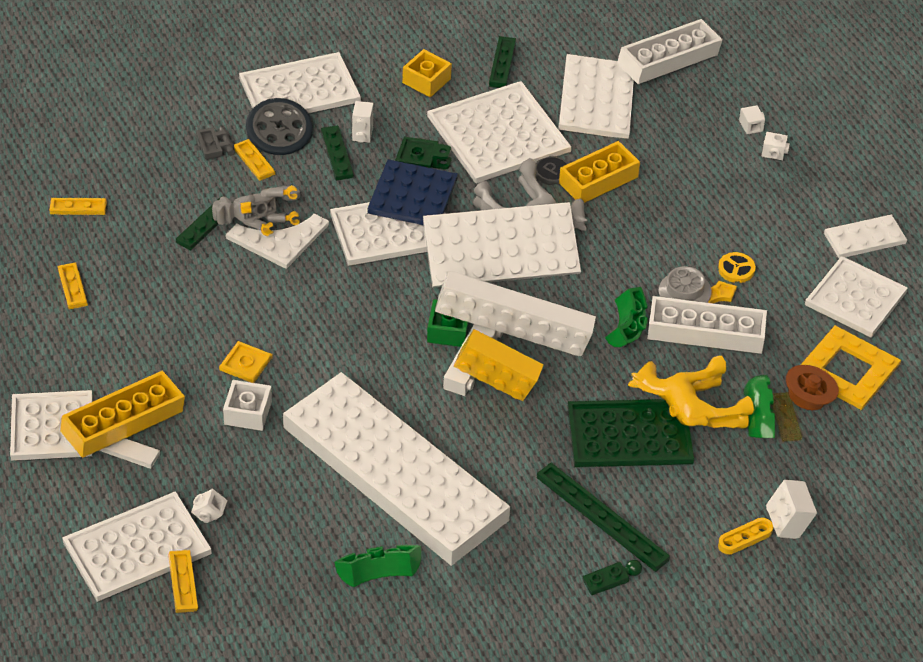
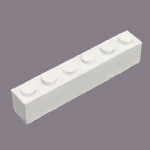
[443,324,503,396]

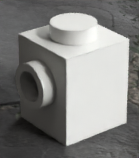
[739,105,765,134]

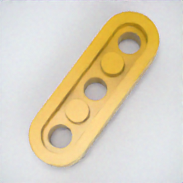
[718,518,773,554]

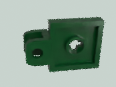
[395,136,452,169]

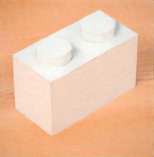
[352,101,373,143]

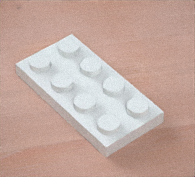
[824,214,907,259]

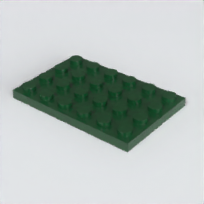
[567,399,694,467]

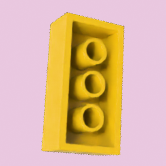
[559,141,640,203]
[453,329,544,401]

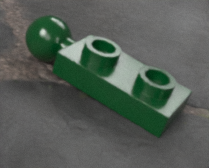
[583,560,642,595]

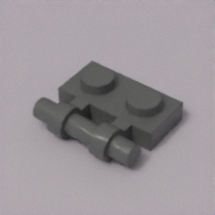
[196,127,235,159]

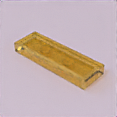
[772,392,802,442]

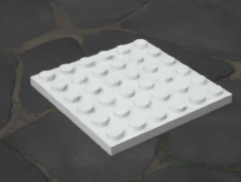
[427,81,571,183]

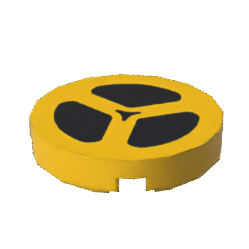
[718,252,756,283]

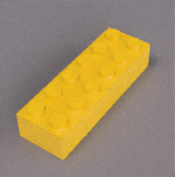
[60,370,185,458]

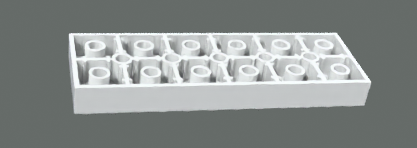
[283,372,510,566]

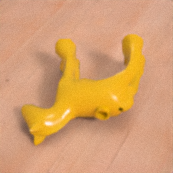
[628,356,754,429]

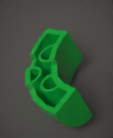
[605,287,648,347]
[744,375,775,438]
[334,545,421,587]

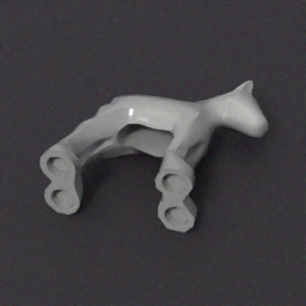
[473,158,587,231]

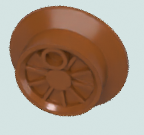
[786,365,839,410]

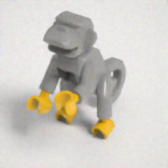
[212,185,300,236]

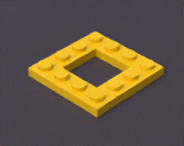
[801,325,901,410]

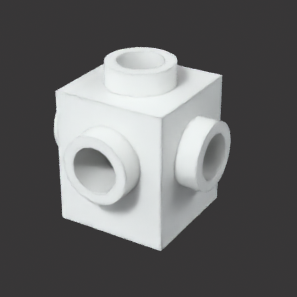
[762,132,790,160]
[191,489,227,523]

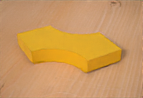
[708,281,737,304]

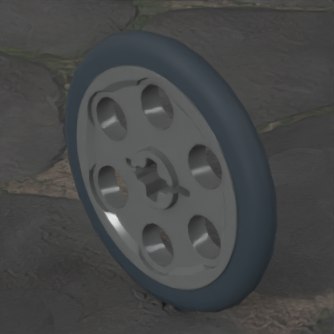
[246,98,313,155]

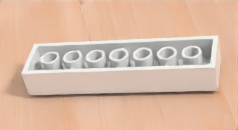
[435,270,596,356]

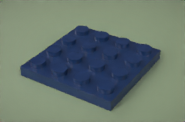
[367,159,458,225]

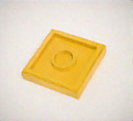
[219,341,272,383]

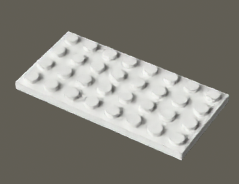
[423,202,581,288]

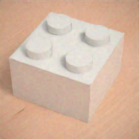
[223,380,272,431]
[766,480,817,539]

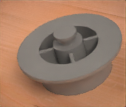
[659,266,711,303]

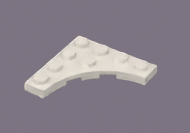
[226,214,329,269]

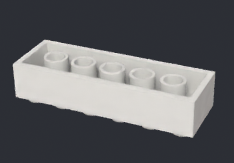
[617,19,722,84]
[647,296,767,354]

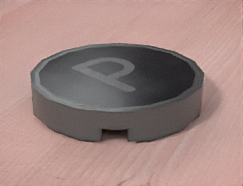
[536,156,568,185]

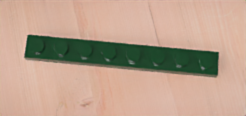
[537,463,670,572]

